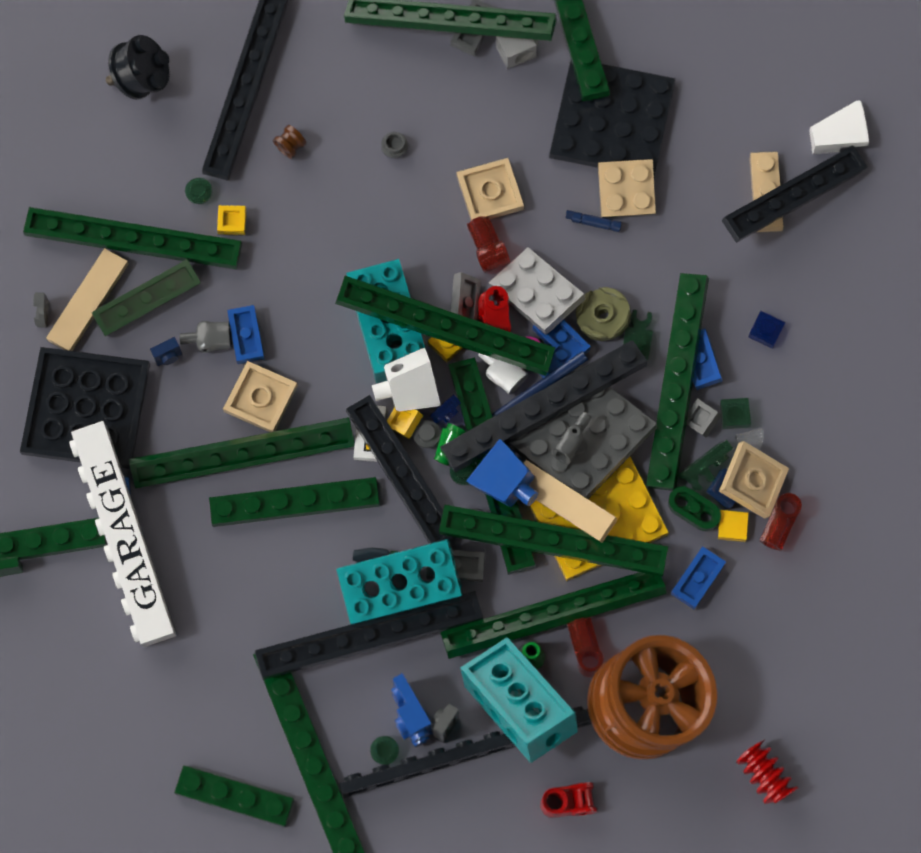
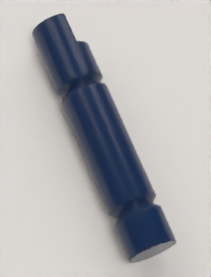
[565,210,622,232]

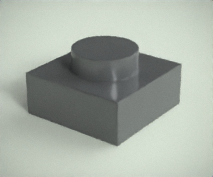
[686,398,722,438]

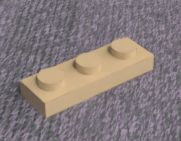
[750,152,783,232]

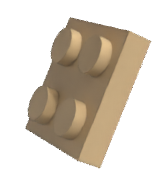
[457,158,524,224]
[598,159,656,217]
[223,361,298,432]
[719,441,789,518]

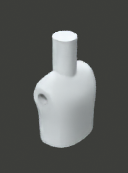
[478,353,528,395]

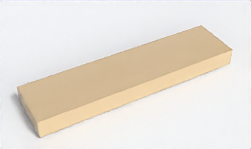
[46,248,129,351]
[524,460,618,543]

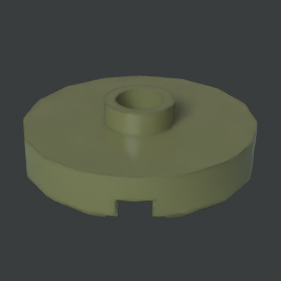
[576,287,631,341]

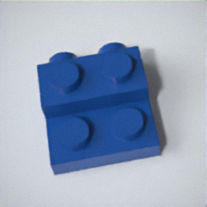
[391,673,432,747]

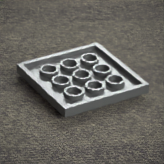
[507,365,657,499]

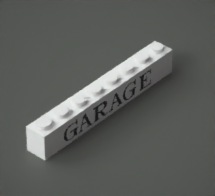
[69,421,177,647]

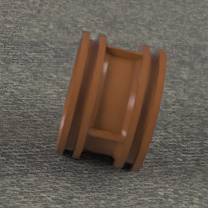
[587,635,717,760]

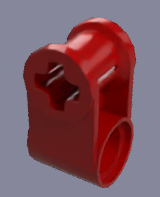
[478,286,511,332]
[540,782,598,818]

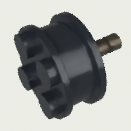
[106,35,170,100]

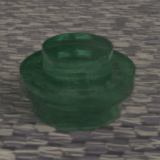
[185,178,212,204]
[450,462,477,485]
[370,736,399,765]

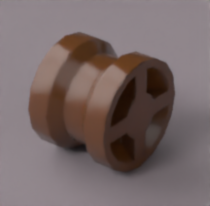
[273,125,307,159]

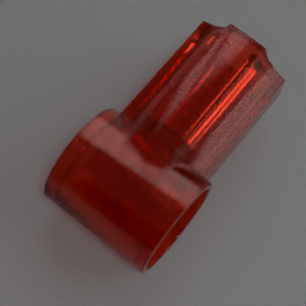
[467,216,510,273]
[759,493,802,551]
[567,617,604,678]

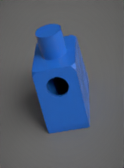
[466,439,539,507]

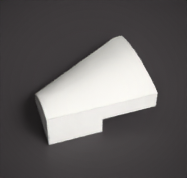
[810,101,869,154]

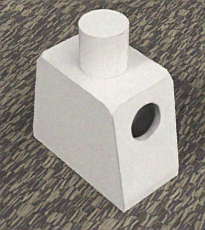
[372,348,441,411]

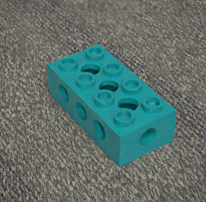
[346,259,425,384]
[336,539,463,624]
[460,638,578,763]

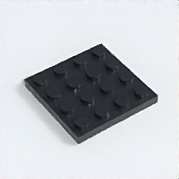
[549,60,675,178]
[20,347,150,469]

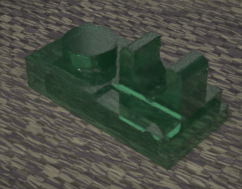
[678,439,733,491]

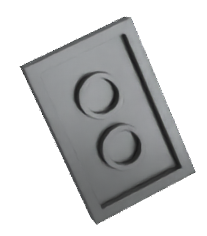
[489,247,585,335]

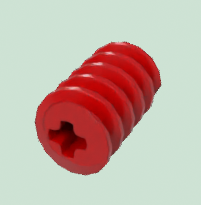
[736,740,798,804]

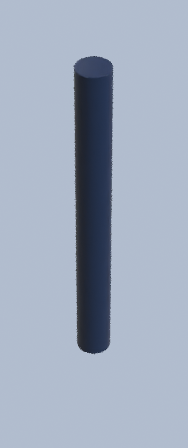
[492,351,588,417]

